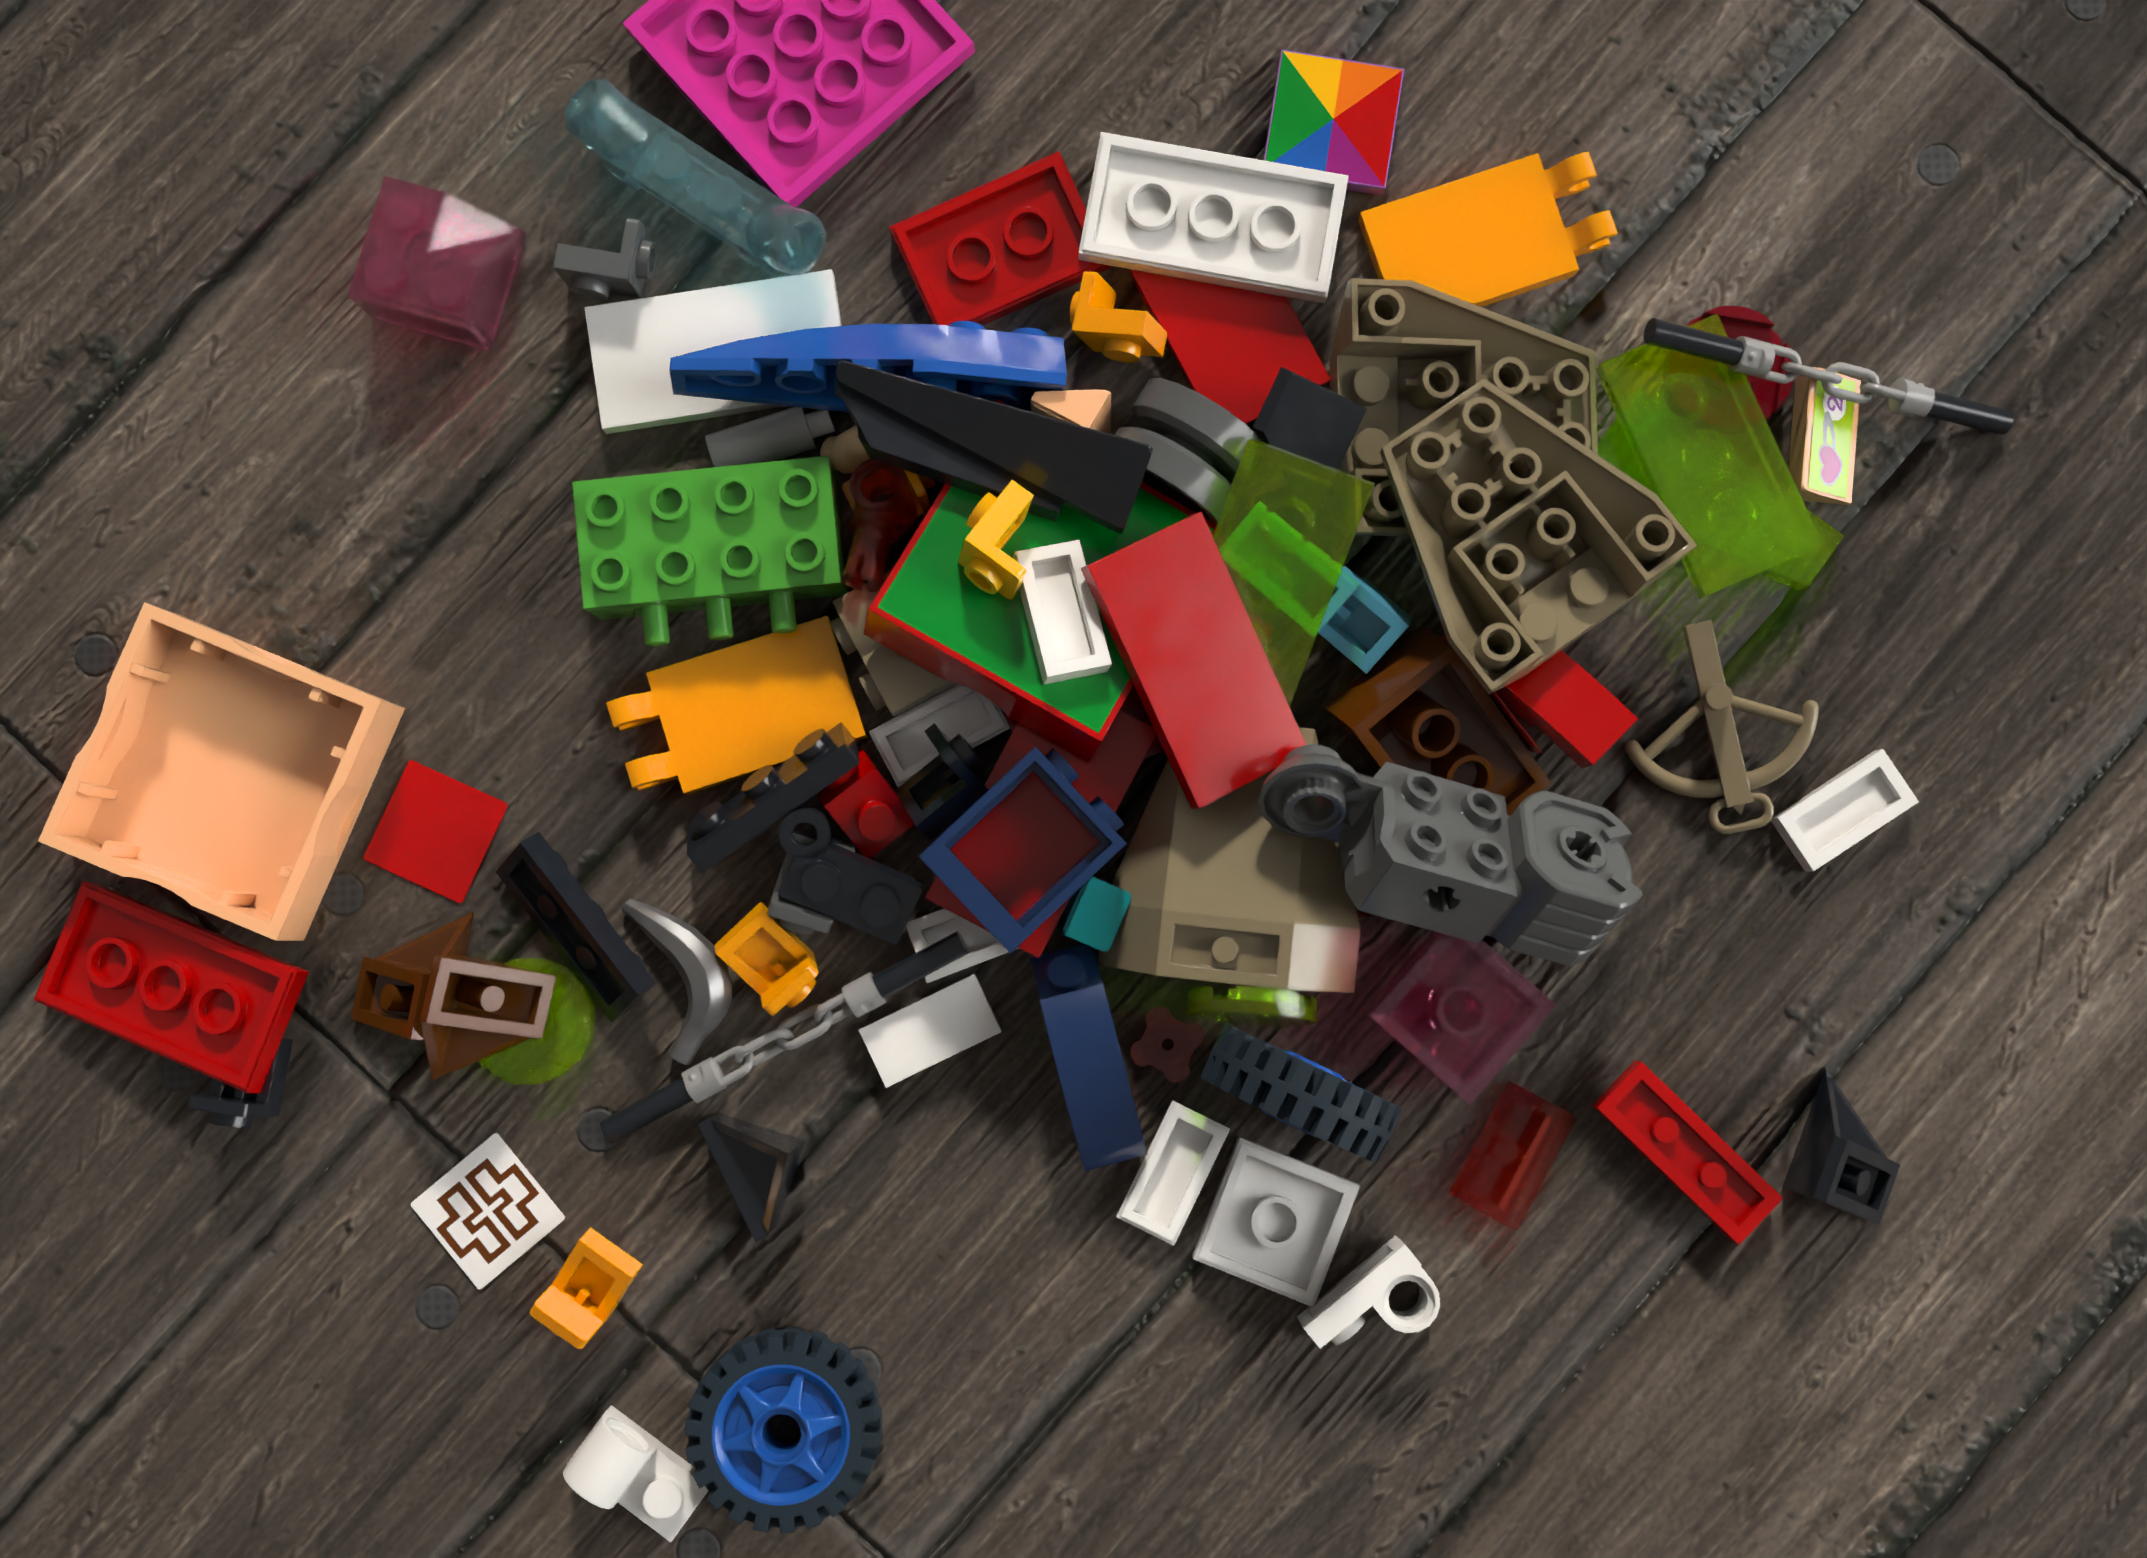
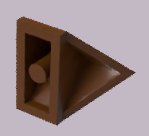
[351,912,474,1041]
[420,955,556,1080]

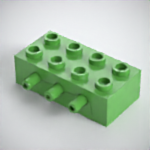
[572,456,849,647]

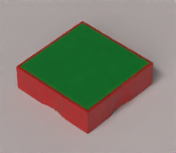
[863,399,1222,762]

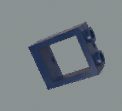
[919,747,1127,954]

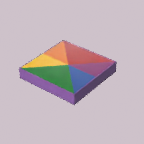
[1263,50,1404,196]

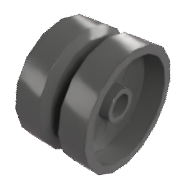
[1115,378,1268,527]

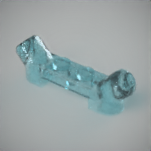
[564,78,827,278]

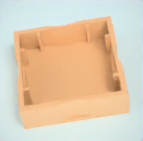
[38,602,405,941]

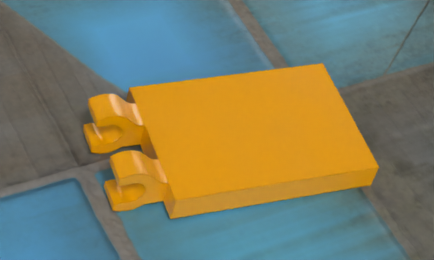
[1358,152,1618,307]
[606,616,868,795]

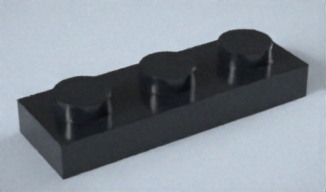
[687,722,860,873]
[496,832,656,1022]

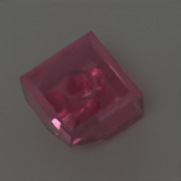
[347,176,526,351]
[1368,931,1556,1105]

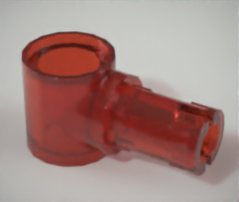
[841,458,918,592]

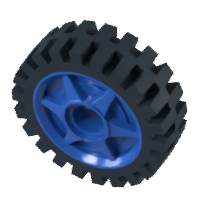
[1201,1024,1403,1163]
[684,1326,883,1534]

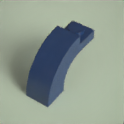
[1030,944,1148,1171]

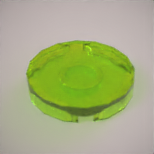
[478,958,595,1085]
[1186,986,1317,1026]

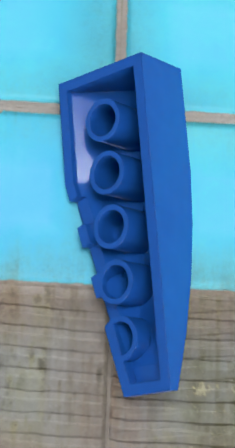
[669,321,1067,412]

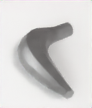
[621,899,732,1065]

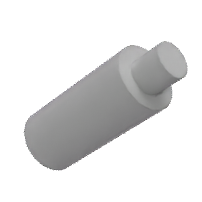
[705,407,835,467]

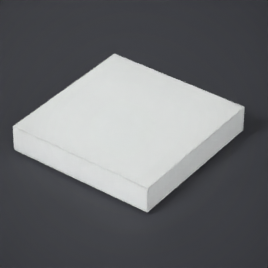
[1192,1136,1360,1307]

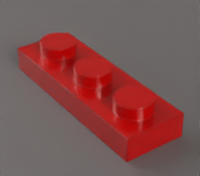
[1591,1060,1783,1245]

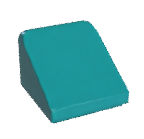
[1057,876,1131,951]

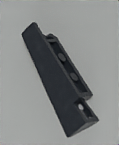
[834,360,1153,534]

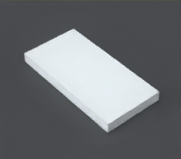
[1078,132,1349,304]
[585,269,842,434]

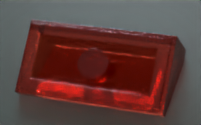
[1449,1081,1576,1230]

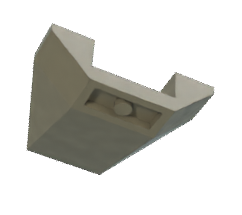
[1330,278,1598,536]
[1380,378,1697,694]
[1098,727,1361,993]

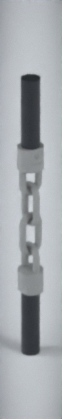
[1643,318,2013,435]
[600,931,969,1143]

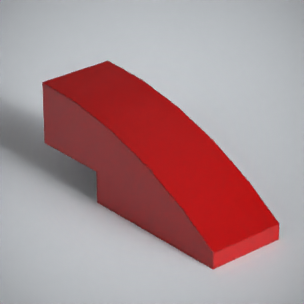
[1442,635,1638,769]

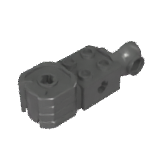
[1258,744,1643,966]

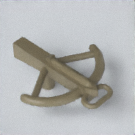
[1625,620,1819,834]

